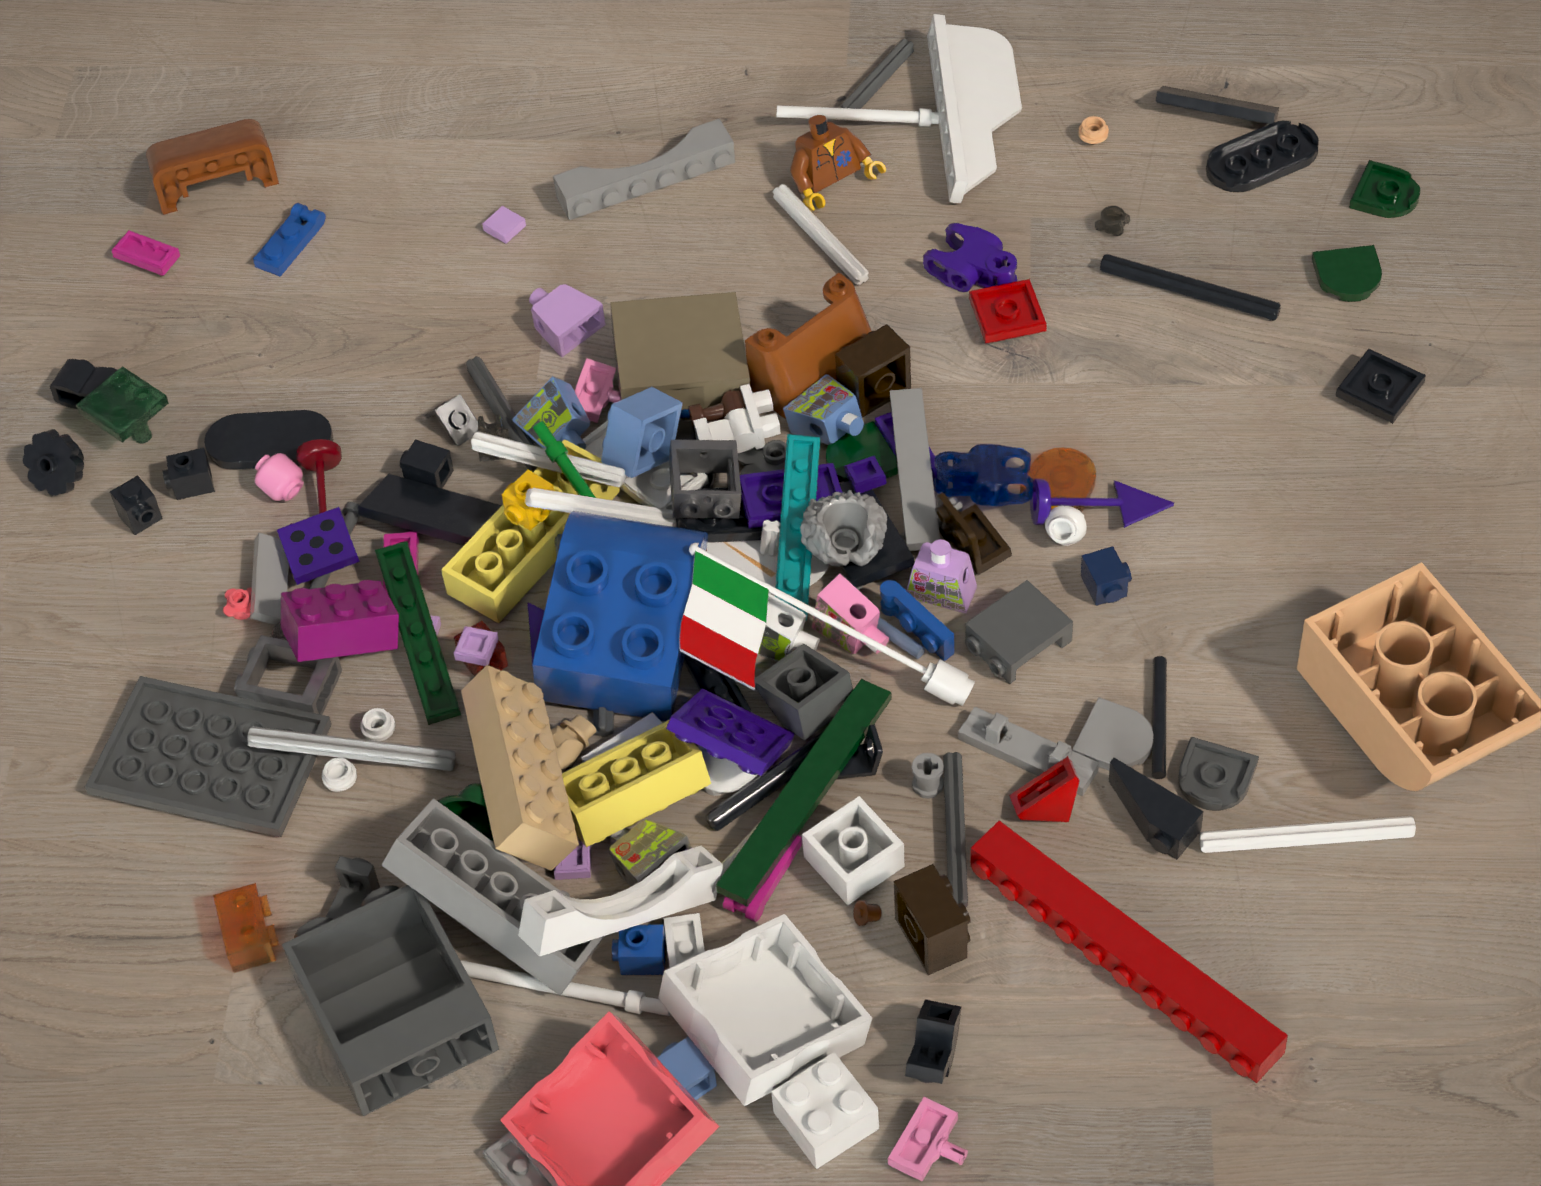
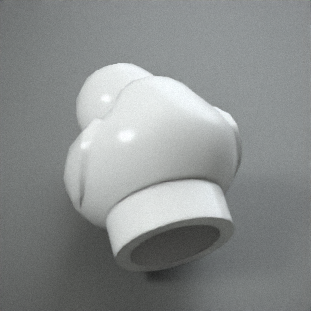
[1045,505,1087,546]

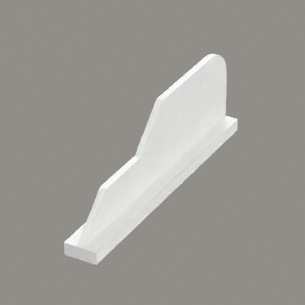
[927,14,1022,203]

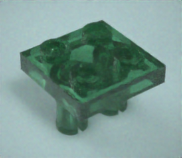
[76,366,169,444]

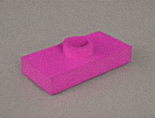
[111,230,180,276]

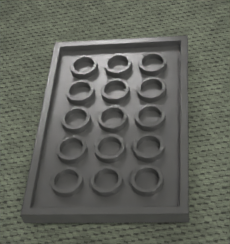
[85,676,332,837]

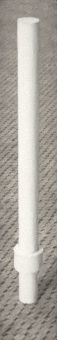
[776,105,939,127]
[461,961,671,1016]

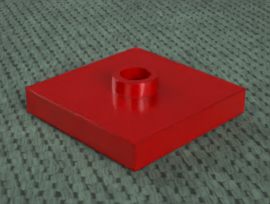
[969,279,1047,344]

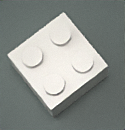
[802,796,905,905]
[771,1052,879,1169]

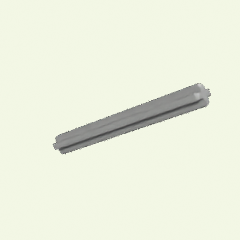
[247,726,456,771]

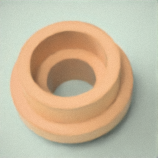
[1078,116,1109,144]

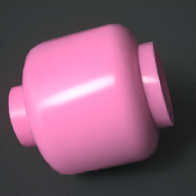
[255,453,304,501]

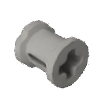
[912,753,944,799]

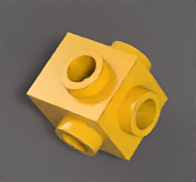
[501,469,554,531]

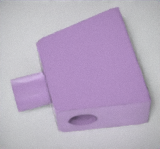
[529,284,606,357]

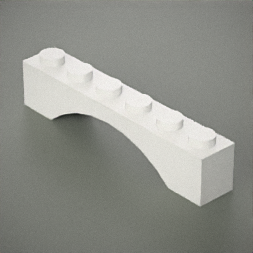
[518,846,723,957]

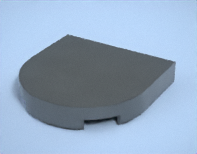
[1178,737,1259,811]

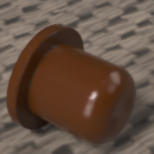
[853,900,882,926]

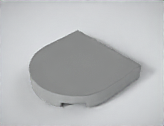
[1072,697,1153,770]

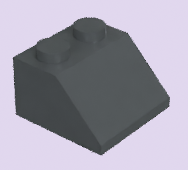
[754,643,853,740]

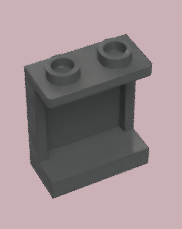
[965,580,1073,684]

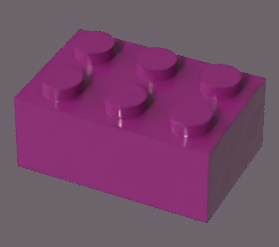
[281,580,399,662]

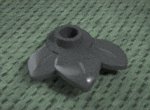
[738,440,786,475]

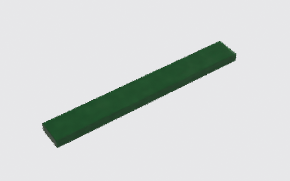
[716,679,892,907]

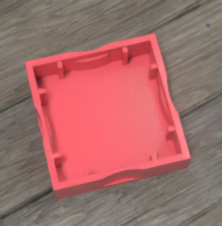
[500,1011,720,1186]

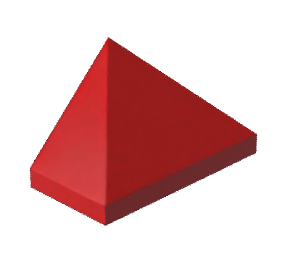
[1009,756,1080,822]

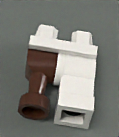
[688,384,781,455]

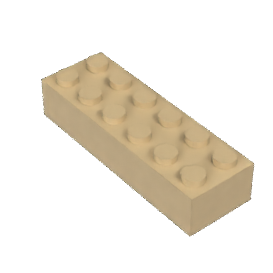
[461,665,579,871]

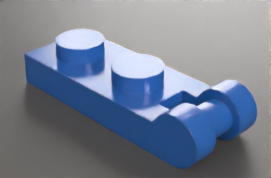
[253,203,326,277]
[880,580,954,661]

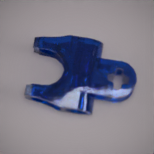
[933,444,1034,506]

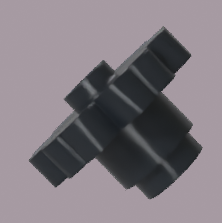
[22,429,84,496]

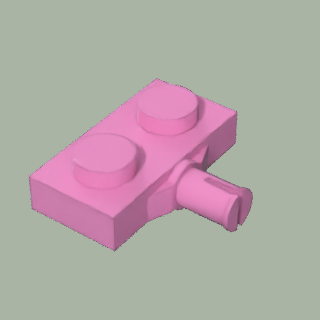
[574,358,620,423]
[888,1097,968,1181]

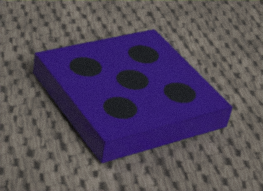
[277,507,360,585]

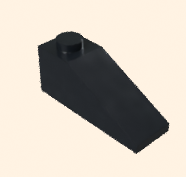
[1109,757,1204,860]

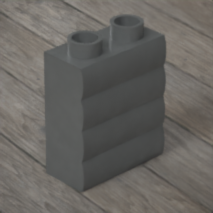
[282,885,499,1116]

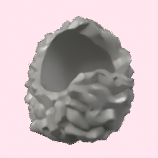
[801,490,887,566]

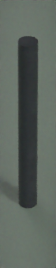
[1152,656,1167,779]

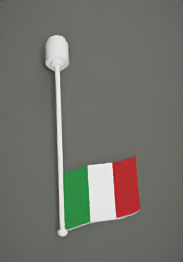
[679,543,975,706]

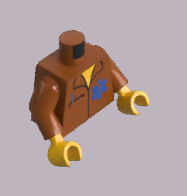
[790,115,886,212]

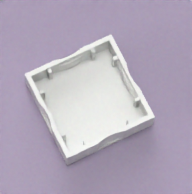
[658,914,872,1106]

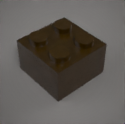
[835,324,911,418]
[894,864,971,976]

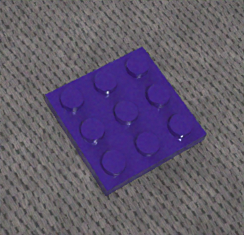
[666,689,795,776]

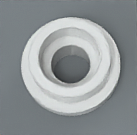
[360,708,395,741]

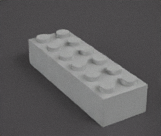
[381,798,605,996]

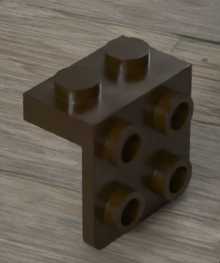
[935,492,1012,575]

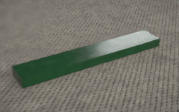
[375,541,461,725]

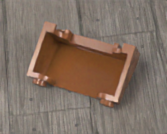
[146,119,279,215]
[745,273,872,419]

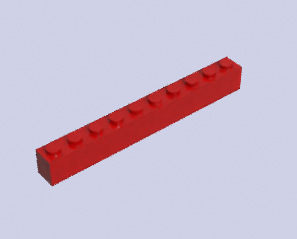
[970,820,1288,1083]

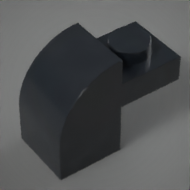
[905,999,962,1084]

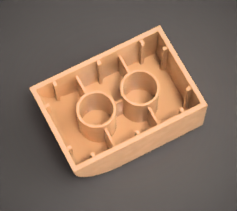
[1297,562,1541,791]

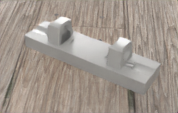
[958,707,1099,796]

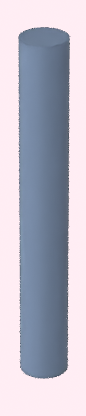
[877,617,925,659]

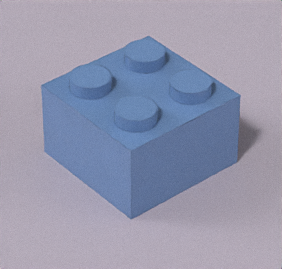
[601,387,683,478]

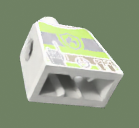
[758,593,820,662]

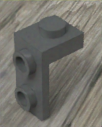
[326,856,380,920]

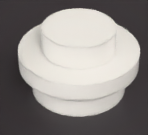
[322,758,357,792]

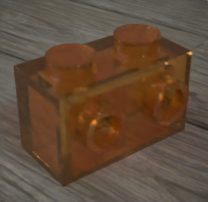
[213,883,279,973]

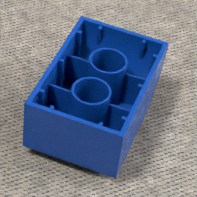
[532,511,708,721]

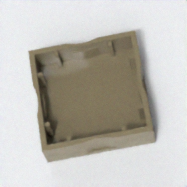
[610,292,750,410]

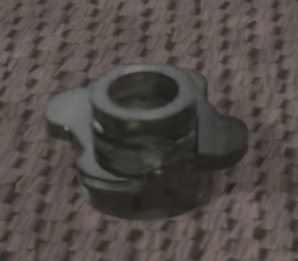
[1095,206,1130,236]

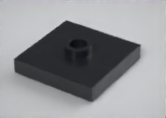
[1336,349,1426,424]

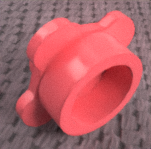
[223,587,252,620]

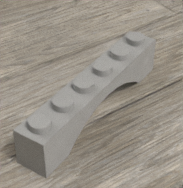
[553,119,735,220]

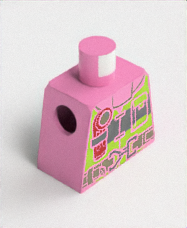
[812,574,889,654]

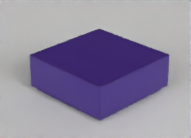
[844,456,887,493]

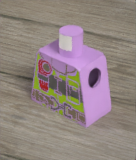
[906,539,977,613]

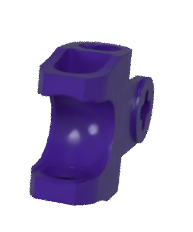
[923,223,1017,292]

